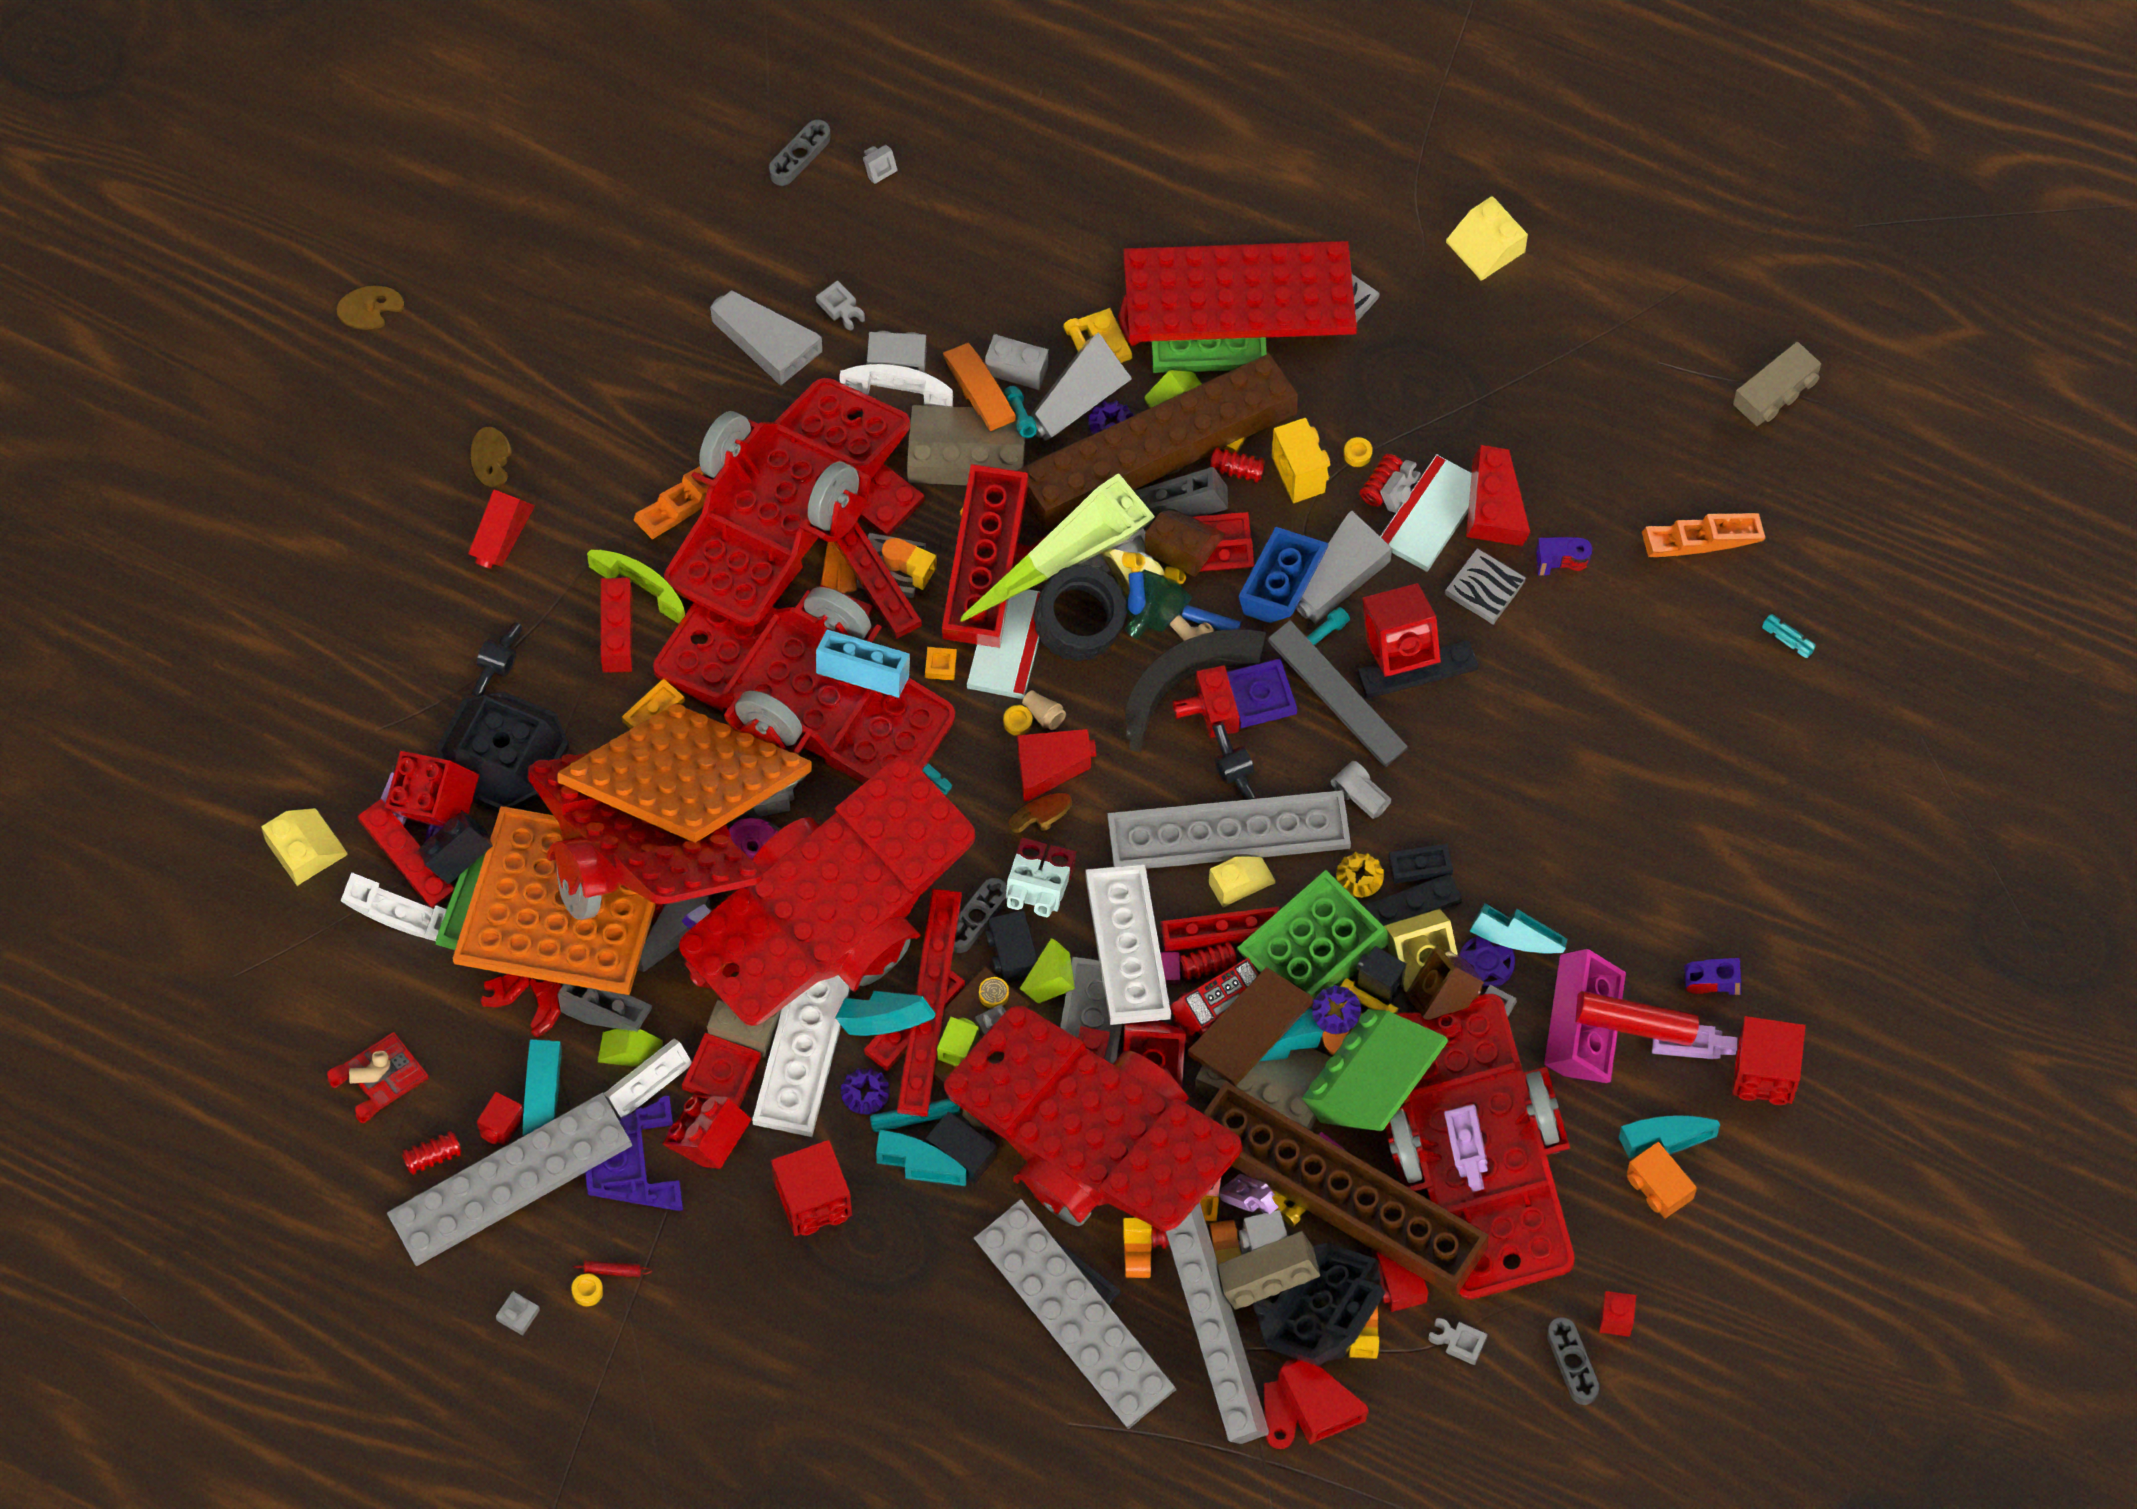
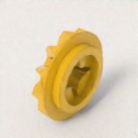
[1336,851,1384,897]

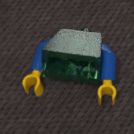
[1122,552,1193,640]

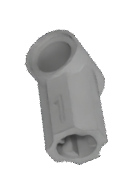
[1330,761,1391,819]

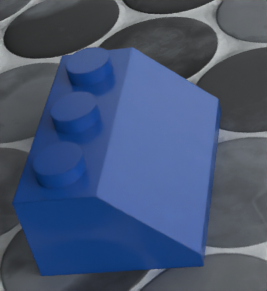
[1238,527,1328,623]

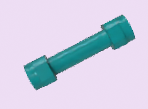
[1003,386,1037,438]
[1306,607,1350,645]

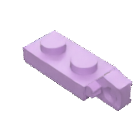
[1652,1025,1738,1059]
[1445,1104,1488,1192]
[1219,1174,1278,1215]

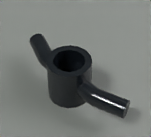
[471,622,523,697]
[1212,722,1257,800]

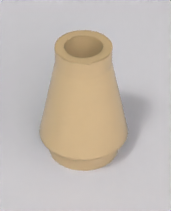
[1022,690,1066,730]

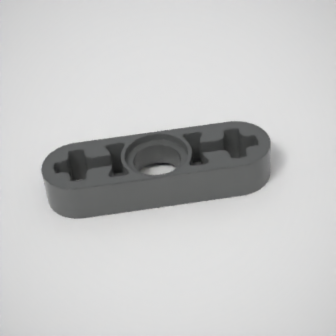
[769,120,831,186]
[953,878,1007,953]
[1547,1317,1599,1405]

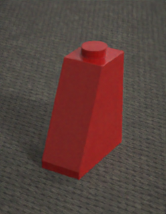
[468,489,535,569]
[1017,729,1096,801]
[1277,1358,1369,1445]

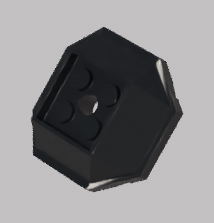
[436,691,569,813]
[1253,1242,1386,1366]

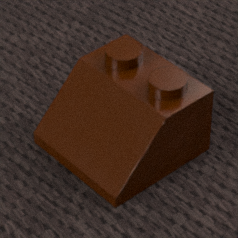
[1145,509,1224,577]
[1405,945,1484,1020]

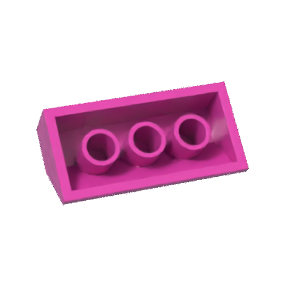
[1544,949,1626,1083]

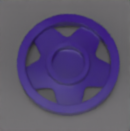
[1459,935,1515,989]

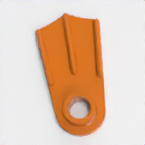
[820,542,857,594]

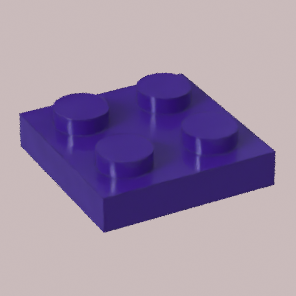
[1227,659,1297,728]

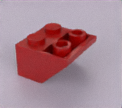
[662,1094,752,1169]

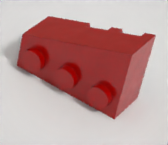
[1466,445,1531,546]

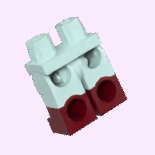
[1006,837,1077,917]

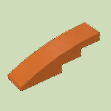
[943,342,1016,431]
[634,467,709,539]
[1642,513,1765,557]

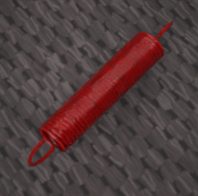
[572,1260,652,1278]

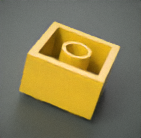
[1272,418,1330,503]

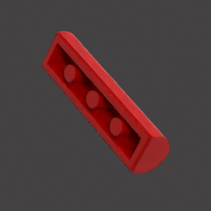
[1160,906,1279,952]
[1575,991,1699,1046]

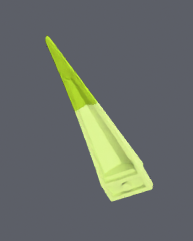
[960,473,1155,621]

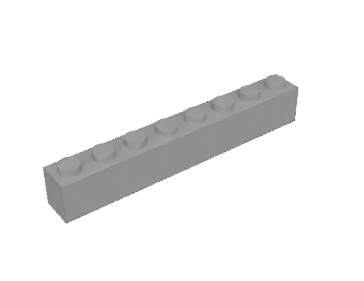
[1166,1202,1269,1444]

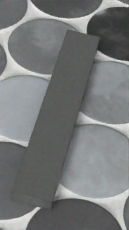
[1268,620,1408,767]

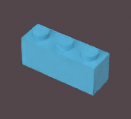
[816,629,910,698]

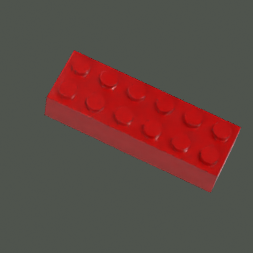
[942,464,1029,648]

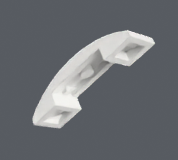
[840,364,953,407]
[341,873,447,941]

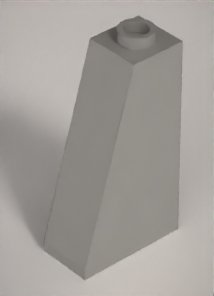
[710,290,823,386]
[1030,332,1132,441]
[1296,511,1392,624]

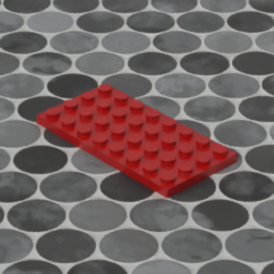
[1124,241,1357,342]

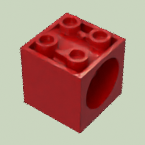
[1362,583,1441,677]
[384,751,479,827]
[1732,1016,1806,1105]
[771,1140,852,1236]

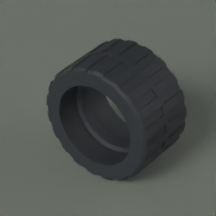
[1034,564,1127,661]

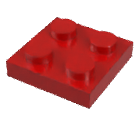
[859,464,925,537]
[682,1033,762,1108]

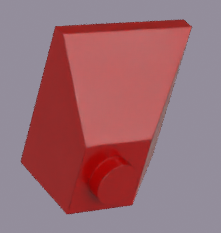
[1123,1020,1186,1088]

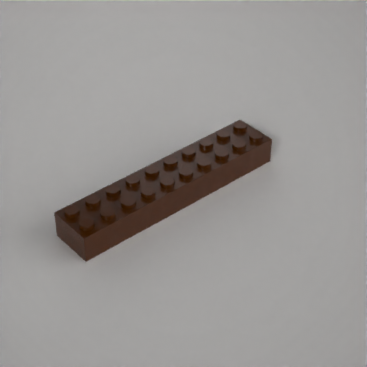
[1018,354,1298,531]
[1203,1081,1489,1297]

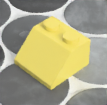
[1446,196,1528,281]
[261,808,348,886]
[1384,909,1458,992]

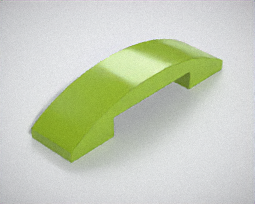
[587,550,685,624]

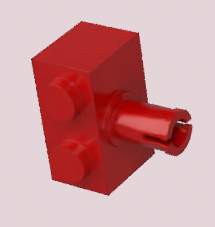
[1172,665,1240,738]

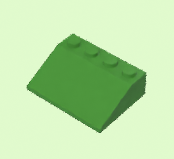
[1237,870,1390,1010]
[1302,1009,1448,1131]

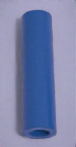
[1182,605,1242,635]

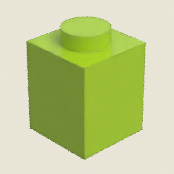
[937,1017,979,1066]

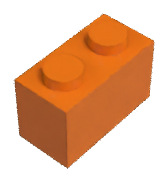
[1627,1142,1697,1219]

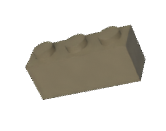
[1733,341,1821,426]
[1217,1231,1320,1310]

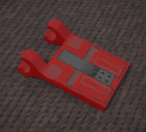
[327,1032,429,1123]

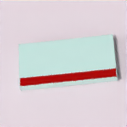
[1380,455,1472,572]
[967,589,1041,699]

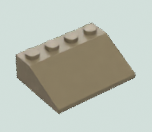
[907,405,1026,485]
[1195,1048,1331,1130]

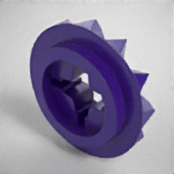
[1089,400,1134,435]
[1312,985,1361,1034]
[841,1067,890,1114]

